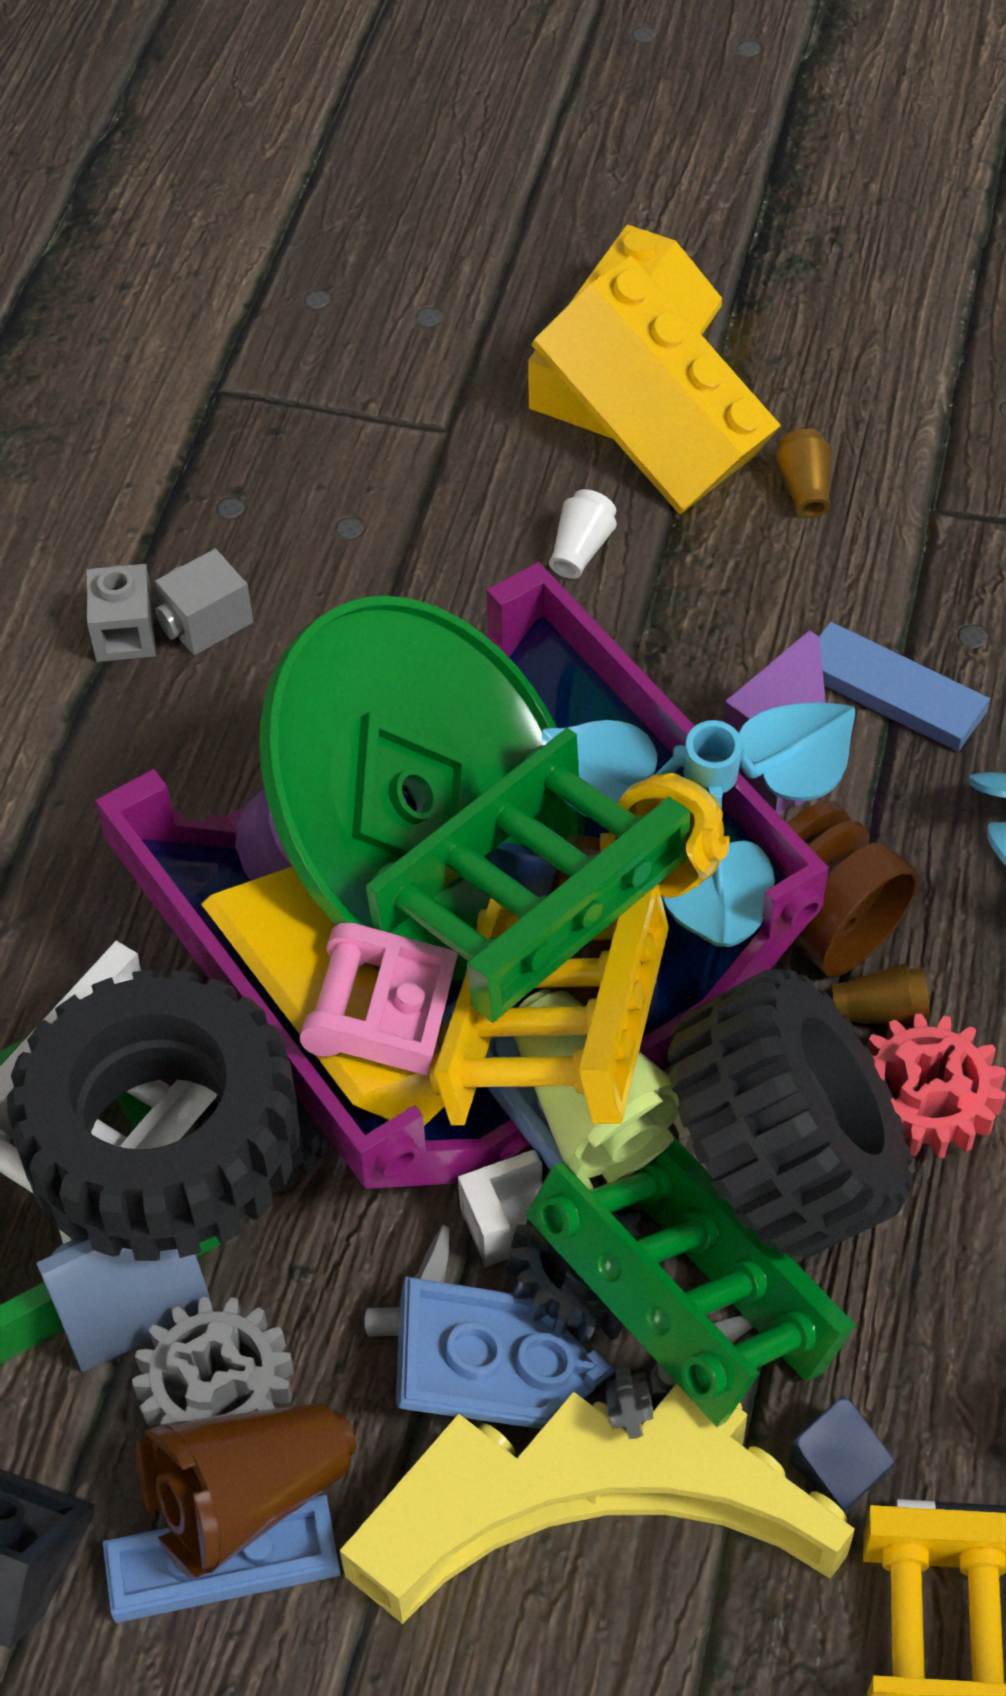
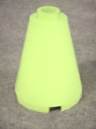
[514,990,680,1190]

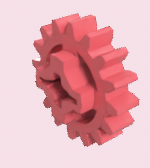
[867,1013,1006,1158]

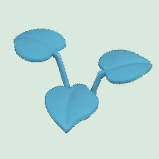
[541,702,855,947]

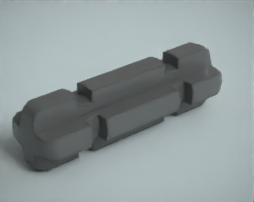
[605,1362,653,1439]

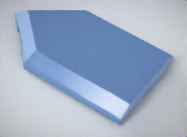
[396,1277,615,1429]

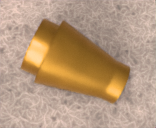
[775,429,832,518]
[832,962,931,1028]

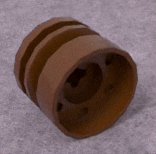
[774,801,920,977]

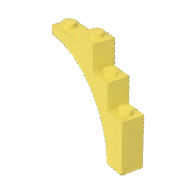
[340,1383,855,1624]

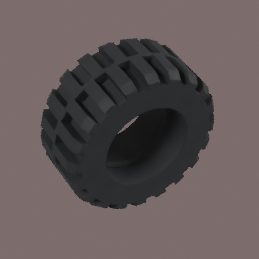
[668,968,913,1257]
[7,969,300,1261]

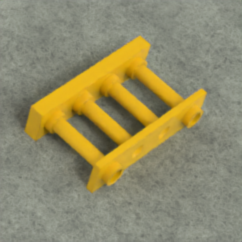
[429,884,669,1125]
[863,1505,1006,1696]

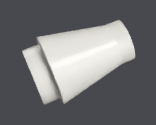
[549,489,617,579]

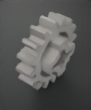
[132,1297,294,1426]

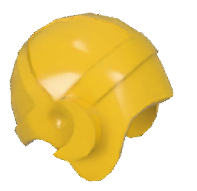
[600,773,729,898]

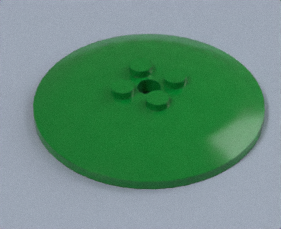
[259,596,584,986]

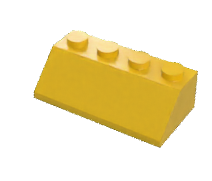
[528,224,722,439]
[531,254,781,515]
[201,866,449,1126]

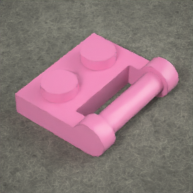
[300,922,458,1076]

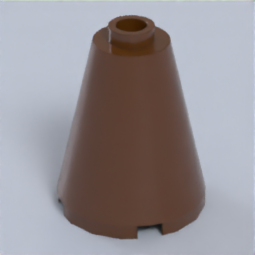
[136,1403,356,1579]

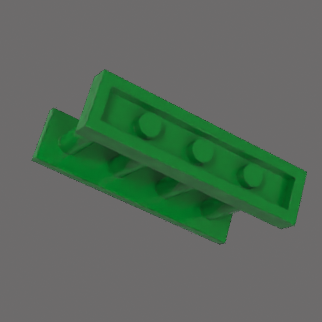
[366,728,690,1023]
[525,1137,856,1427]

